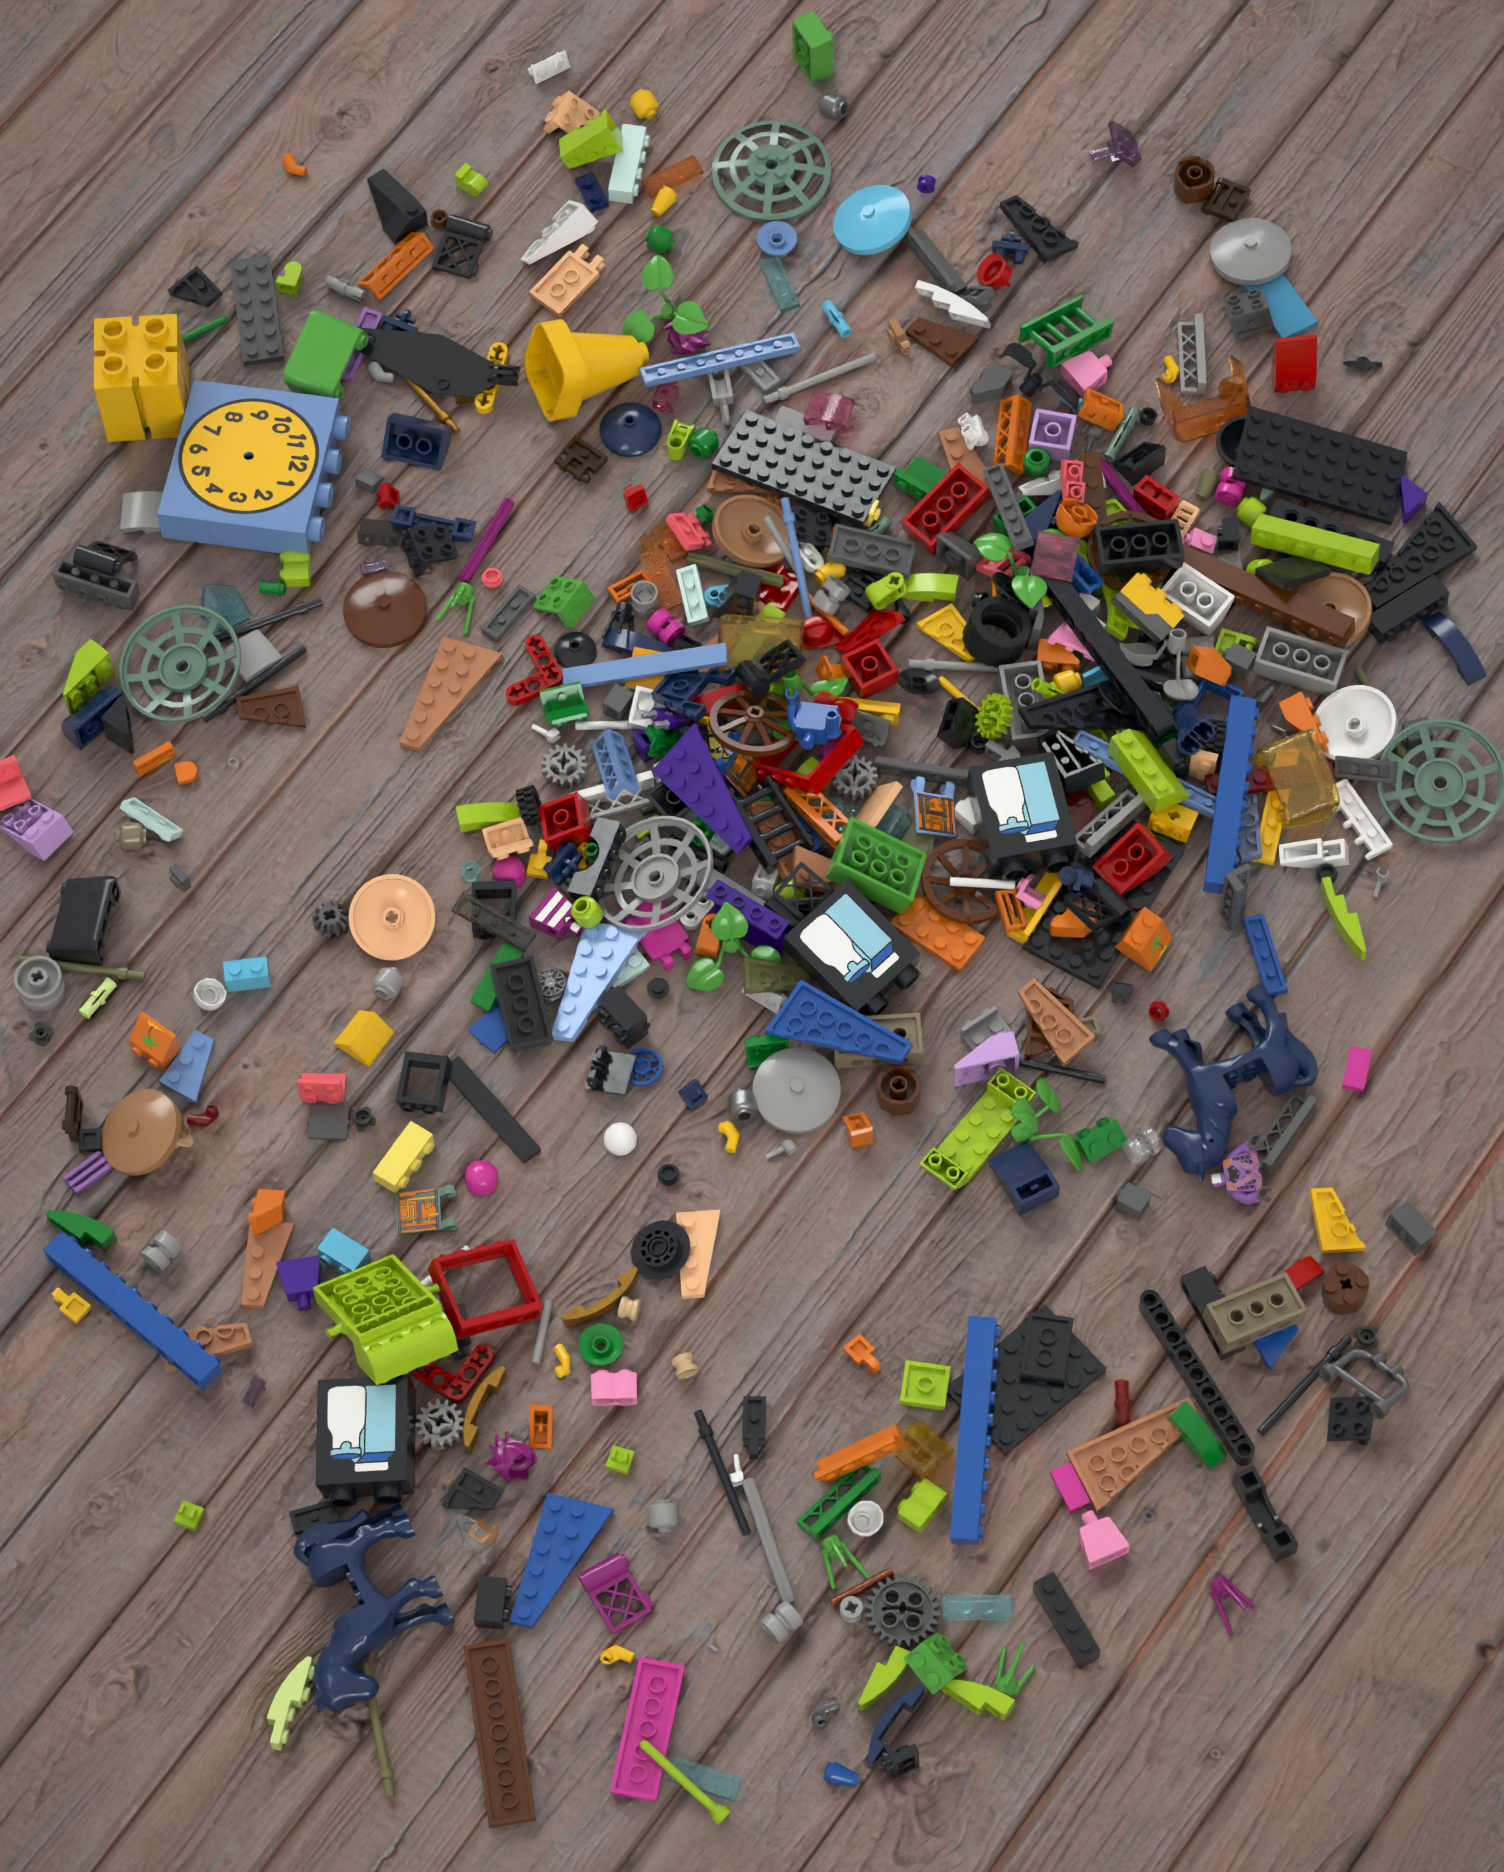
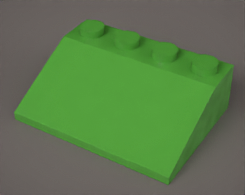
[825,817,927,915]

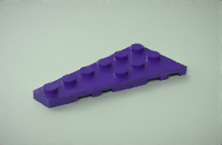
[652,723,754,855]

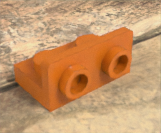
[1078,388,1123,431]

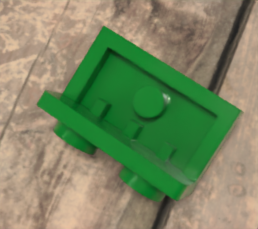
[645,725,677,759]
[744,1035,790,1070]
[1074,1117,1128,1164]

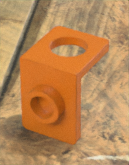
[815,656,847,681]

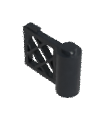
[432,214,493,279]
[73,541,138,576]
[1133,633,1183,693]
[735,639,806,697]
[763,861,834,931]
[1063,878,1134,932]

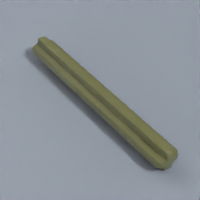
[686,552,784,587]

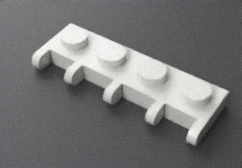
[1320,778,1393,860]

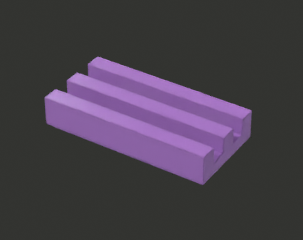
[63,1150,113,1195]

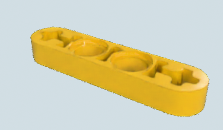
[475,342,508,414]

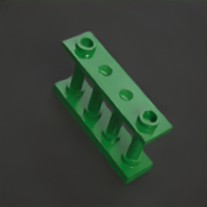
[1018,295,1114,368]

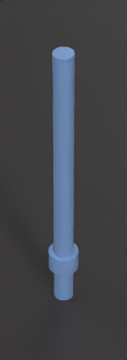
[781,497,813,619]

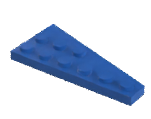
[765,980,913,1064]
[510,1493,614,1629]

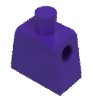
[276,1255,321,1311]

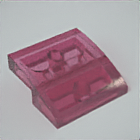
[803,392,855,430]
[1030,531,1080,582]

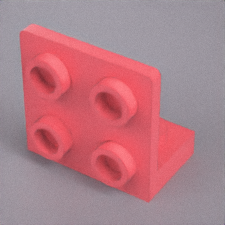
[0,755,32,811]
[296,1073,347,1104]

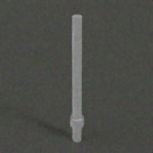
[763,352,877,404]
[909,658,999,672]

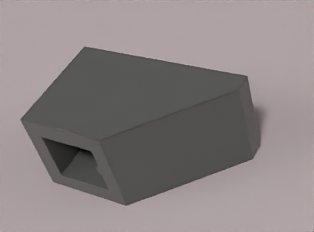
[970,362,1013,405]

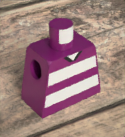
[529,887,584,940]

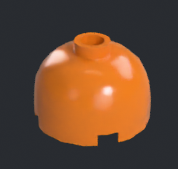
[1055,498,1098,538]

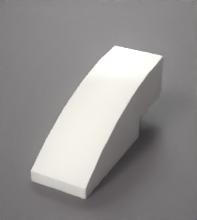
[1279,838,1349,868]

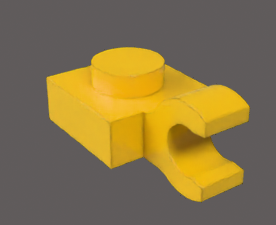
[526,839,553,880]
[52,1287,92,1324]

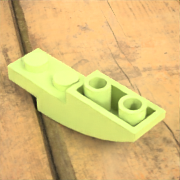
[267,1656,314,1751]

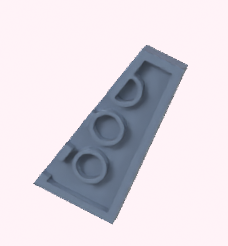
[1236,793,1262,863]

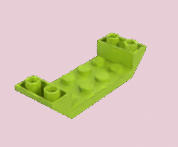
[919,1068,1036,1190]

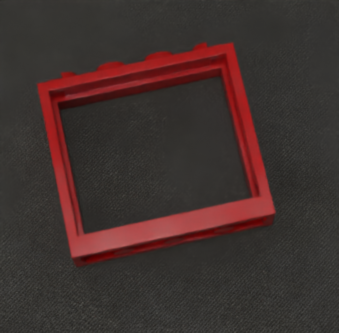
[751,723,864,795]
[427,1239,544,1339]

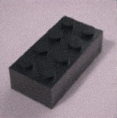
[1092,519,1185,576]
[489,955,554,1053]

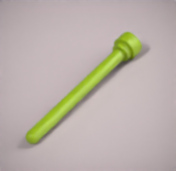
[640,1740,731,1826]

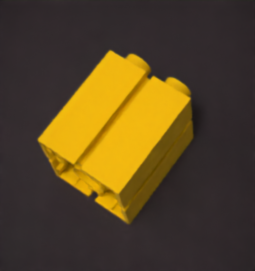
[94,314,190,442]

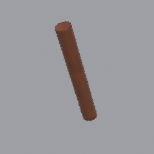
[829,1568,894,1608]

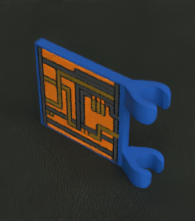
[713,731,760,799]

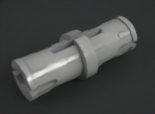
[324,275,366,302]

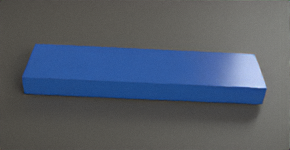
[1242,914,1288,997]

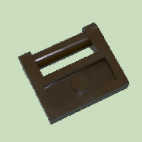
[1201,177,1251,222]
[62,1085,83,1142]

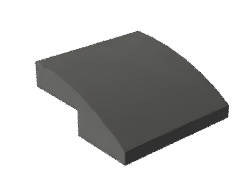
[1027,599,1044,652]

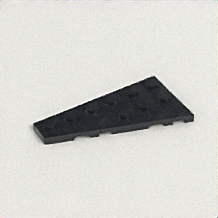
[1367,502,1477,611]

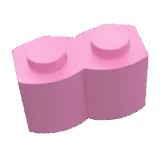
[591,1369,637,1406]

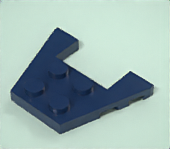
[651,668,737,723]

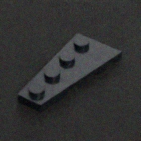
[999,195,1079,263]

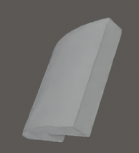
[120,491,163,534]
[224,629,283,682]

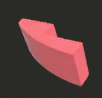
[1061,460,1086,503]

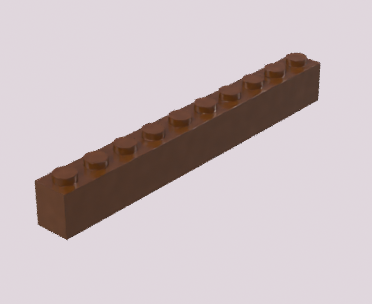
[1170,544,1355,649]

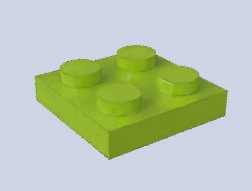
[900,1360,951,1411]

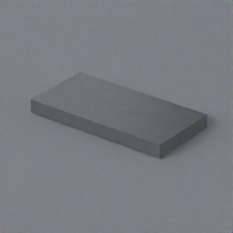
[827,524,917,580]

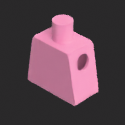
[1060,351,1112,398]
[1078,1510,1130,1570]

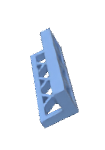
[592,728,640,800]

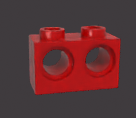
[1133,474,1180,520]

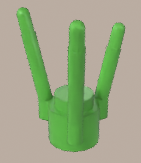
[435,583,476,635]
[821,1535,871,1590]
[993,1641,1035,1698]

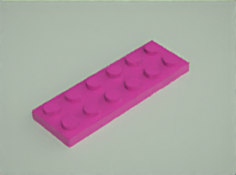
[610,1657,685,1803]

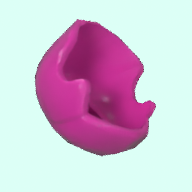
[492,855,527,888]
[465,1160,498,1196]

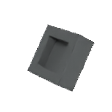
[169,863,191,892]

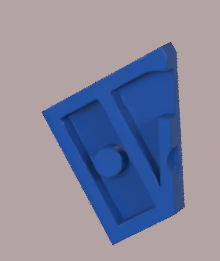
[1252,1324,1299,1370]

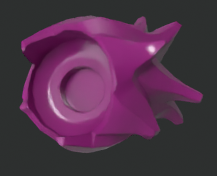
[663,322,710,355]
[485,1431,537,1481]

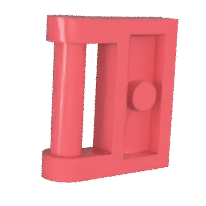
[976,547,1032,578]

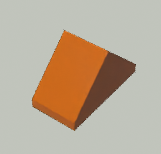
[843,1112,873,1148]
[529,1404,555,1449]

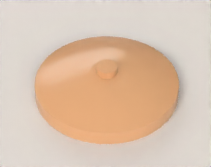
[349,874,436,961]

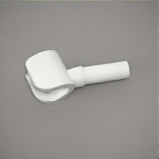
[531,724,561,743]
[729,1454,744,1487]

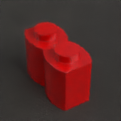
[813,692,859,725]

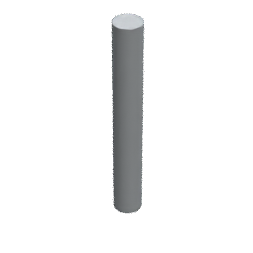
[763,515,795,572]
[531,1299,553,1365]

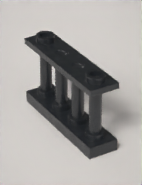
[731,775,814,875]

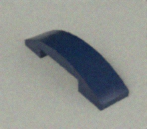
[391,504,477,542]
[1421,611,1487,686]
[601,628,675,654]
[868,1685,925,1770]

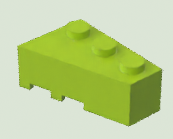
[559,109,623,169]

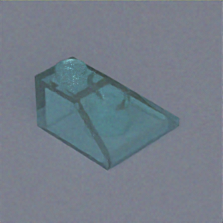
[200,584,253,632]

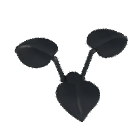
[1003,335,1079,411]

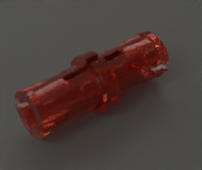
[1114,1379,1132,1427]

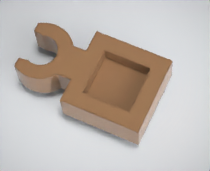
[887,318,911,356]

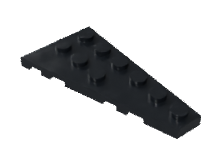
[1018,680,1146,730]

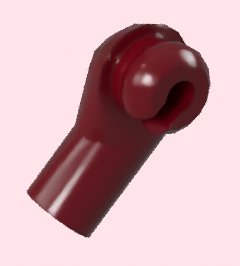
[187,1105,219,1127]

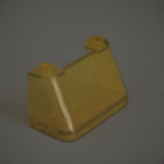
[716,614,804,682]
[1255,729,1340,830]

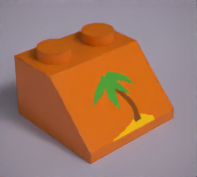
[1115,907,1173,972]
[129,1011,181,1072]

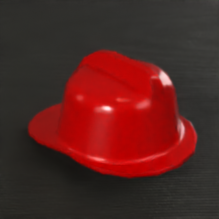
[976,253,1012,290]
[796,615,844,649]

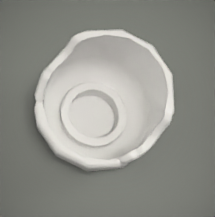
[193,978,227,1011]
[604,1122,637,1156]
[847,1501,883,1537]

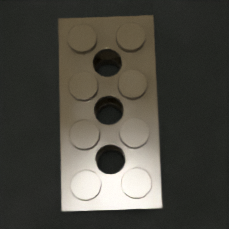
[834,1013,923,1069]
[1202,1272,1307,1354]

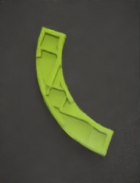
[1070,538,1130,641]

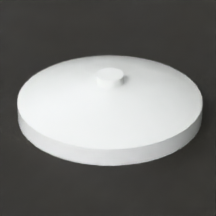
[1315,685,1398,763]

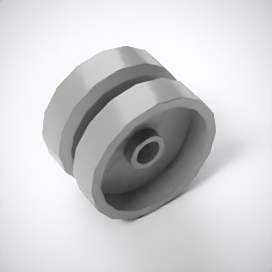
[14,956,66,1012]

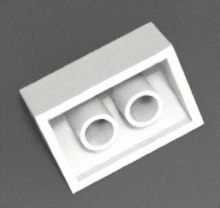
[1161,562,1235,636]

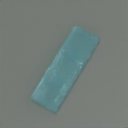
[760,256,800,313]
[942,1595,1012,1620]
[668,1757,742,1802]

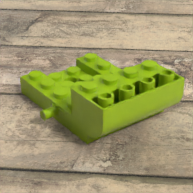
[313,1254,458,1385]

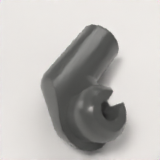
[812,1699,840,1728]

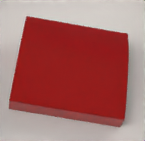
[760,564,799,613]

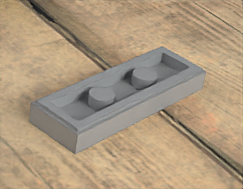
[734,339,781,394]
[774,406,838,442]

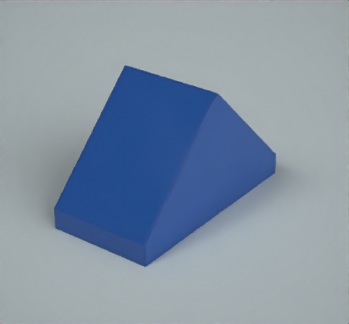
[1062,553,1105,594]

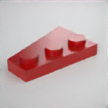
[835,609,906,655]

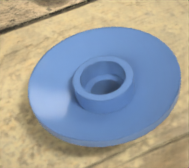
[757,221,797,256]

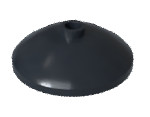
[1216,415,1246,467]

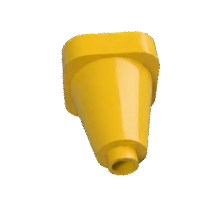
[524,319,649,421]

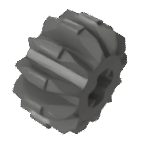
[312,900,349,938]

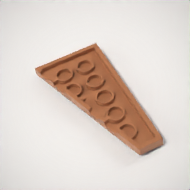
[399,636,503,752]
[1066,1397,1198,1513]

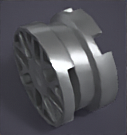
[538,968,566,1003]

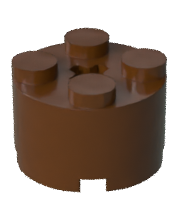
[1173,156,1215,204]
[876,1064,921,1115]
[1321,1262,1369,1315]

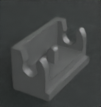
[1385,1201,1438,1256]

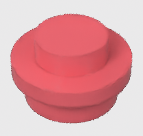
[482,568,503,588]

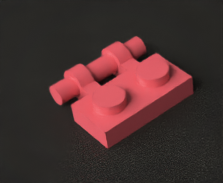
[665,512,713,550]

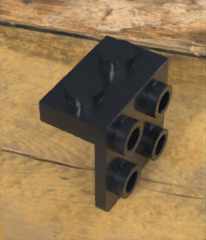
[401,524,458,576]

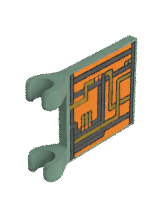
[396,1185,458,1235]

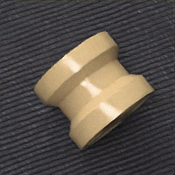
[618,1296,641,1321]
[671,1352,698,1379]

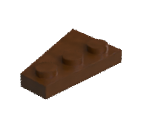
[906,317,979,368]
[236,686,306,728]

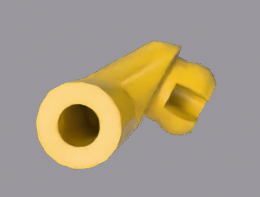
[600,1645,635,1665]

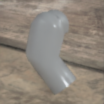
[368,360,395,383]

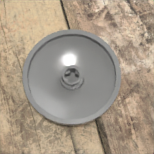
[1210,218,1291,285]
[752,1048,841,1134]

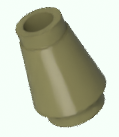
[1195,468,1220,501]

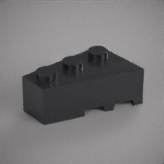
[1037,729,1106,795]

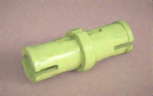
[78,977,117,1019]

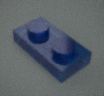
[575,172,609,213]

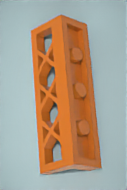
[357,232,434,300]
[993,394,1032,475]
[783,787,848,850]
[814,1424,906,1483]

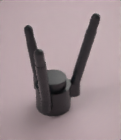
[601,602,635,639]

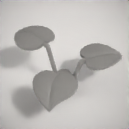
[1119,628,1214,701]

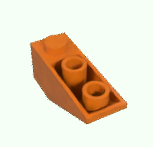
[1278,691,1329,753]

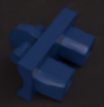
[992,230,1029,265]
[382,309,421,333]
[543,842,584,886]
[1058,863,1094,891]

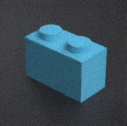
[223,956,271,992]
[317,1228,371,1275]

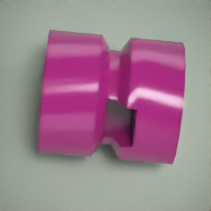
[1215,467,1247,506]
[646,608,686,647]

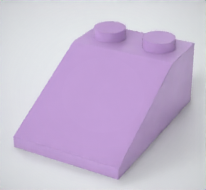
[953,1031,1020,1087]

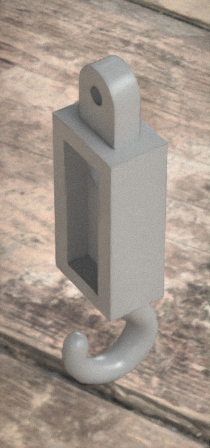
[707,369,734,426]

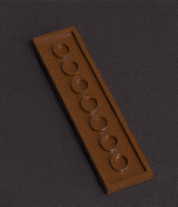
[463,1638,536,1828]

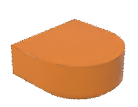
[174,761,198,785]

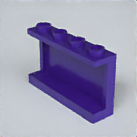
[706,879,790,957]

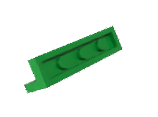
[797,1465,881,1542]

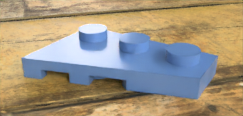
[159,1030,215,1105]

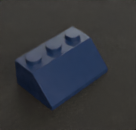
[381,412,453,470]
[61,686,123,751]

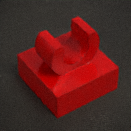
[376,482,400,511]
[623,484,648,512]

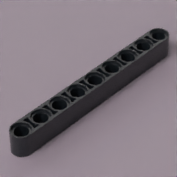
[1139,1289,1255,1466]

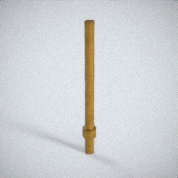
[400,375,460,435]

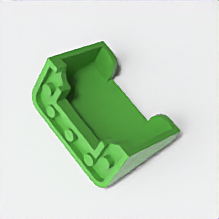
[283,310,369,402]

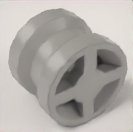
[840,1596,863,1624]

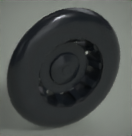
[631,1220,690,1280]

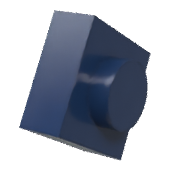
[678,1079,708,1111]

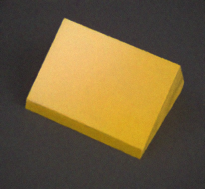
[333,1010,395,1067]

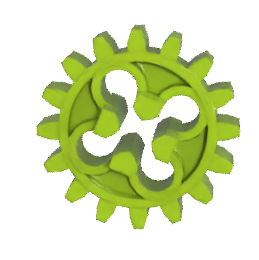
[975,693,1013,740]

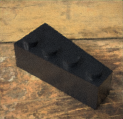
[712,570,762,629]

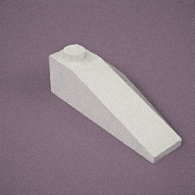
[521,200,598,265]
[1018,460,1107,495]

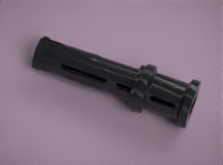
[668,834,730,874]

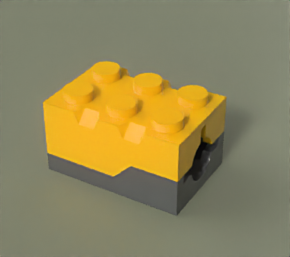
[1110,573,1185,644]

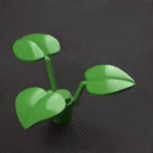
[623,255,709,344]
[974,529,1074,609]
[770,670,848,741]
[686,902,784,991]
[1010,1078,1082,1172]

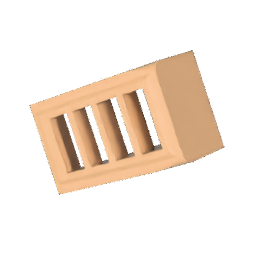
[1171,500,1200,540]

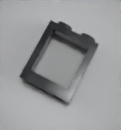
[472,881,517,940]
[396,1051,452,1115]

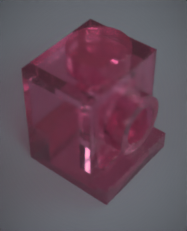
[652,381,679,413]

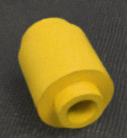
[814,562,846,588]

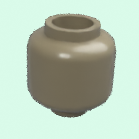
[115,822,146,850]

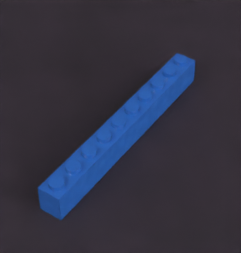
[1203,695,1259,894]
[43,1231,222,1391]
[950,1316,1001,1545]

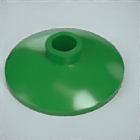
[578,1323,624,1366]

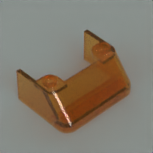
[1156,356,1251,443]

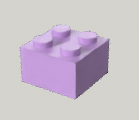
[1028,409,1077,462]

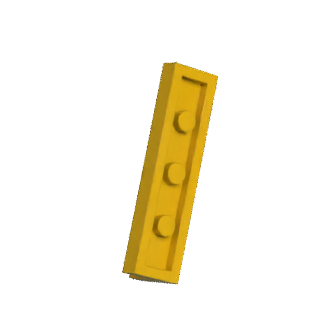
[838,696,901,726]
[1007,872,1063,945]

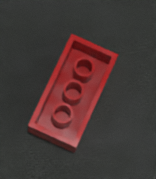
[901,463,991,556]

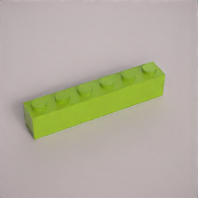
[1251,513,1380,575]

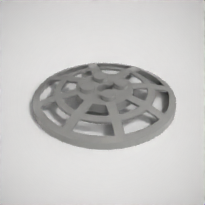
[598,816,714,932]

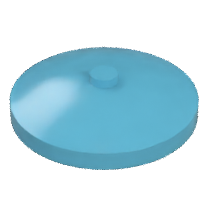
[833,185,912,255]

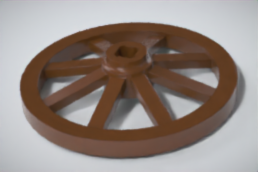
[1087,511,1172,591]
[709,690,797,757]
[921,839,1010,924]

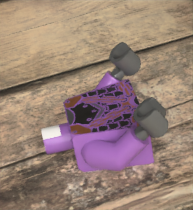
[1211,1134,1272,1205]

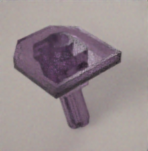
[1089,121,1142,167]

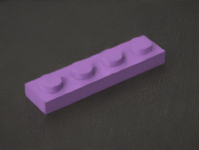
[341,307,383,383]

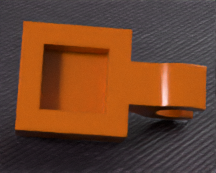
[843,1334,881,1375]

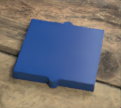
[468,1005,507,1054]

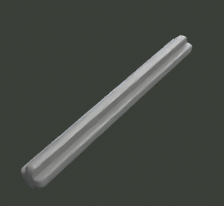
[742,1478,795,1604]

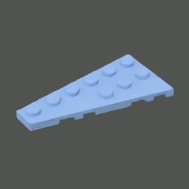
[552,923,648,1042]

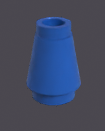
[823,1761,859,1787]

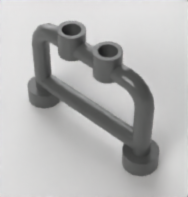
[1318,1349,1410,1419]

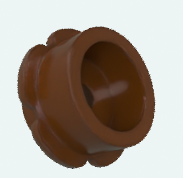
[430,209,449,228]

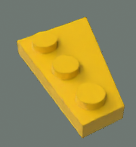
[916,603,976,662]
[1309,1187,1366,1254]

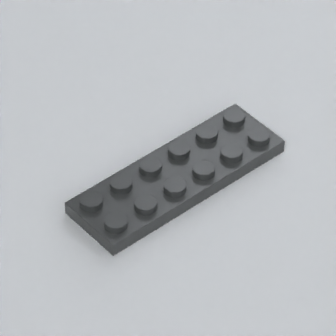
[230,255,284,366]

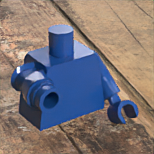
[785,688,841,750]

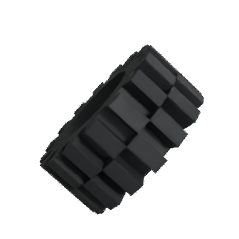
[1205,719,1227,759]
[515,785,542,827]

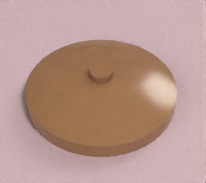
[712,495,789,568]
[1290,572,1372,648]
[101,1089,181,1176]

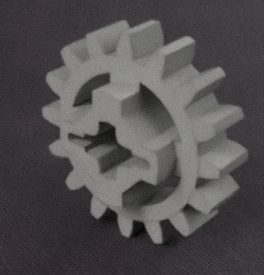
[541,743,587,789]
[832,755,878,800]
[415,1399,464,1449]

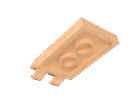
[529,244,605,318]
[855,781,903,828]

